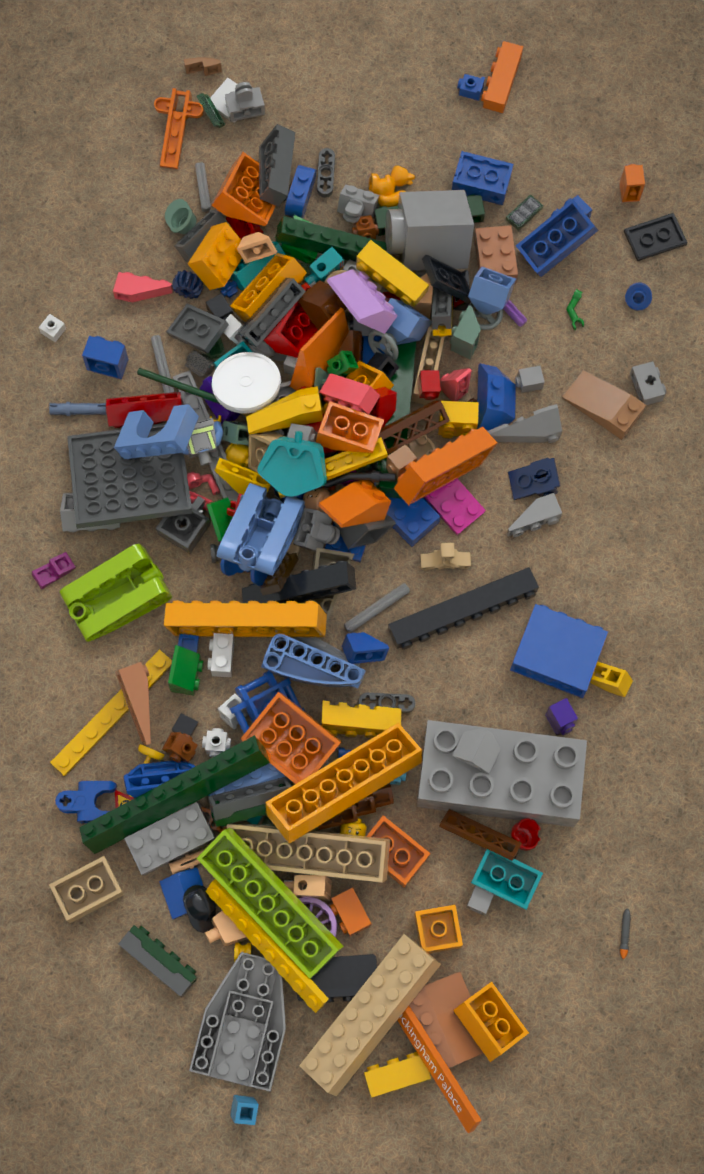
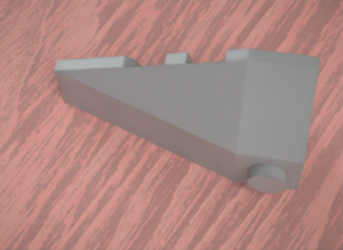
[488,404,562,443]

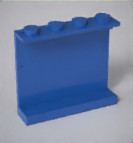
[510,604,608,698]

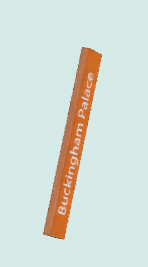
[397,1006,482,1133]

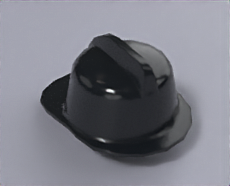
[183,885,216,933]

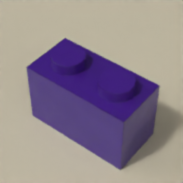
[545,698,578,736]

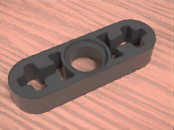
[317,148,335,198]
[359,692,415,713]

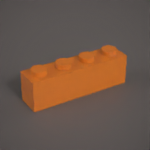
[481,41,523,113]

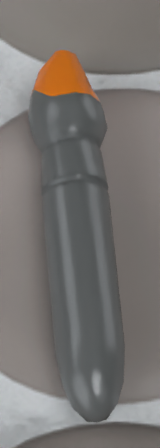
[619,908,631,959]

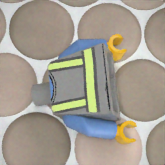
[183,415,223,466]

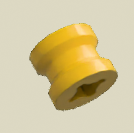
[234,942,252,963]

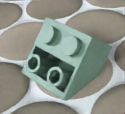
[449,306,481,359]

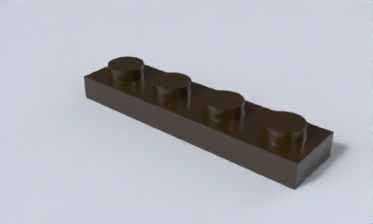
[260,552,299,596]

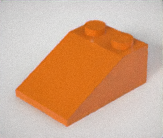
[316,401,384,453]
[318,480,391,528]

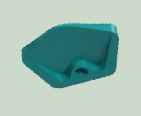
[257,431,327,497]

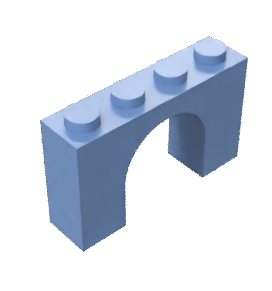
[114,404,199,459]

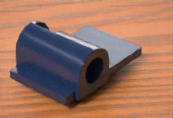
[508,457,560,500]

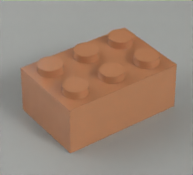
[474,225,518,284]

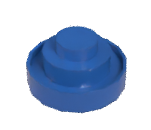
[625,283,652,310]

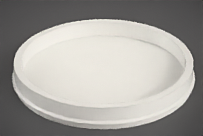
[212,352,281,413]

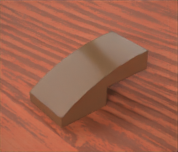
[183,57,222,76]

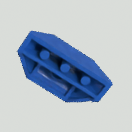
[477,363,516,431]
[123,761,195,798]

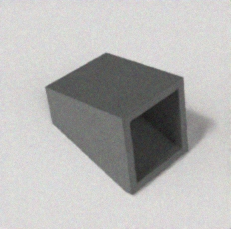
[333,514,396,549]

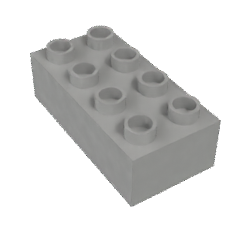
[416,720,587,827]

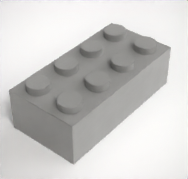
[124,802,216,875]

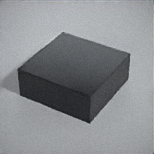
[172,713,198,736]

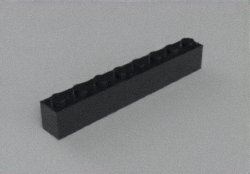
[388,567,539,650]

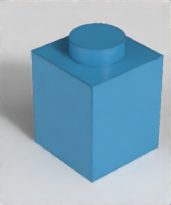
[230,1095,259,1125]

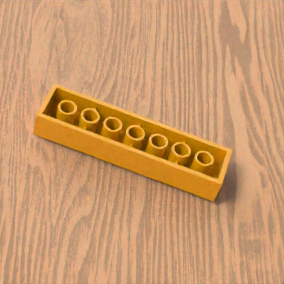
[164,600,327,638]
[265,723,422,844]

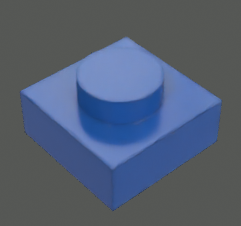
[178,634,199,653]

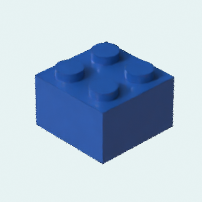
[82,336,128,379]

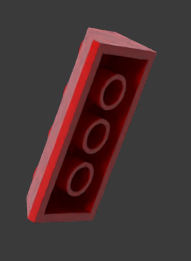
[263,283,319,358]

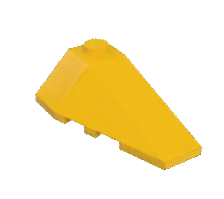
[246,386,323,435]

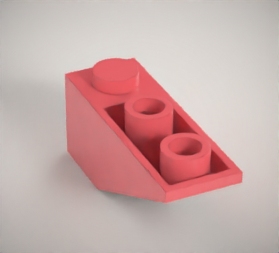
[113,272,173,302]

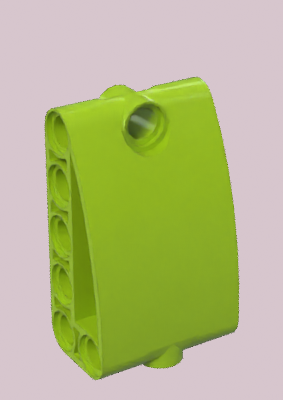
[59,544,172,642]

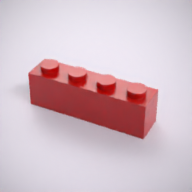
[106,392,182,428]

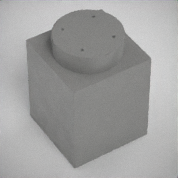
[385,190,474,271]

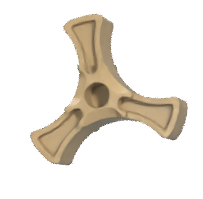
[420,543,471,571]

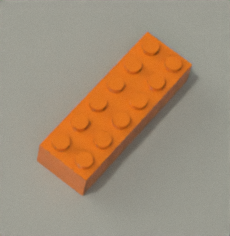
[394,427,497,505]

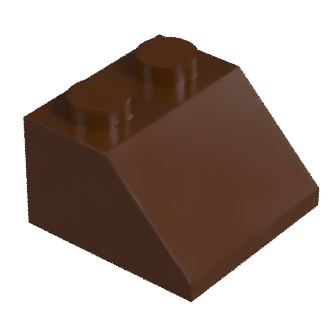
[298,280,347,330]

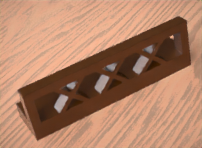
[378,401,450,454]
[439,809,522,861]

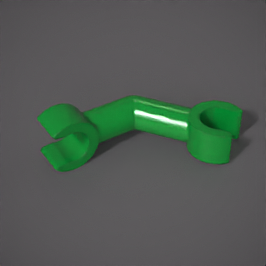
[566,289,584,330]

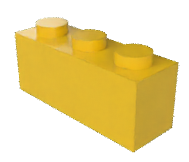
[364,1052,431,1098]

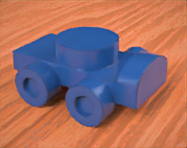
[216,277,238,298]

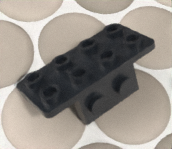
[297,954,377,1003]

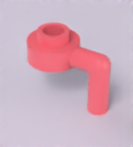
[187,472,220,495]

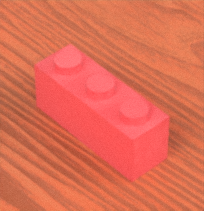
[319,373,380,414]

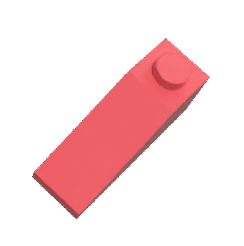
[440,368,472,401]

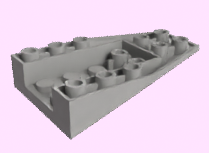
[189,952,286,1092]

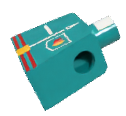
[304,247,344,287]

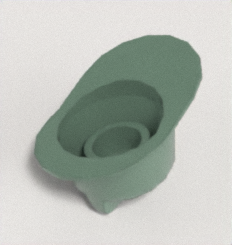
[165,199,197,235]

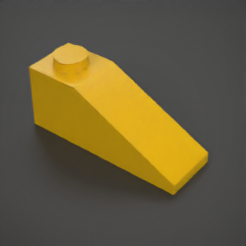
[214,458,270,495]
[590,661,633,697]

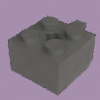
[156,496,211,554]

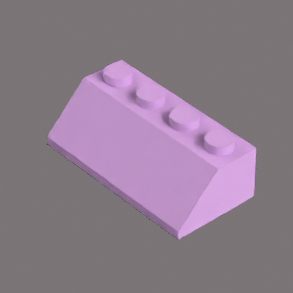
[327,269,397,334]

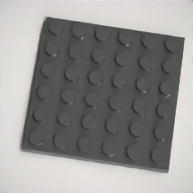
[67,423,192,529]

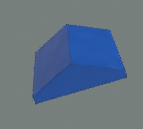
[159,867,204,920]

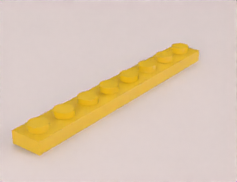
[50,649,172,776]
[205,879,329,1013]

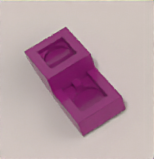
[32,552,76,590]

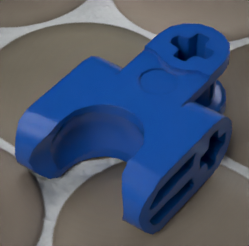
[55,781,117,823]

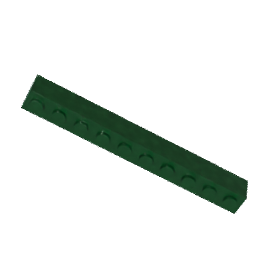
[376,341,416,499]
[79,735,270,854]

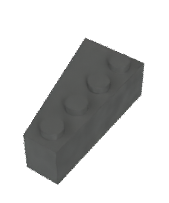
[259,124,296,206]

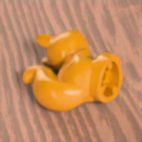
[368,165,415,207]

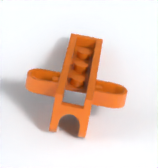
[154,88,204,169]

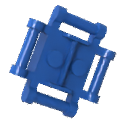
[229,670,306,734]

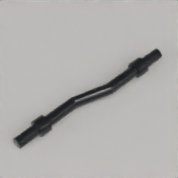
[321,471,396,488]

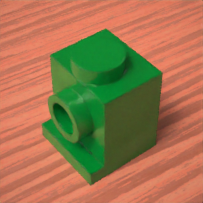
[327,350,359,377]

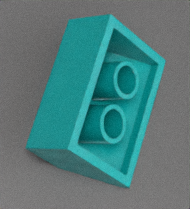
[231,240,285,291]
[471,849,543,910]

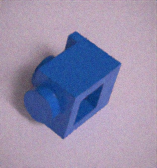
[457,74,485,101]

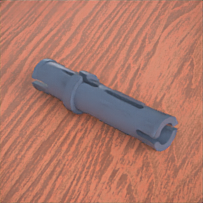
[49,402,106,416]

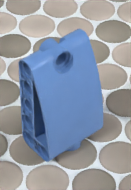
[217,483,305,576]
[261,634,366,689]

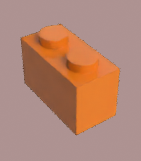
[619,164,645,202]
[329,887,371,937]

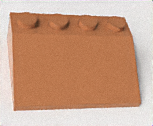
[409,972,483,1068]

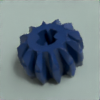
[172,270,204,299]

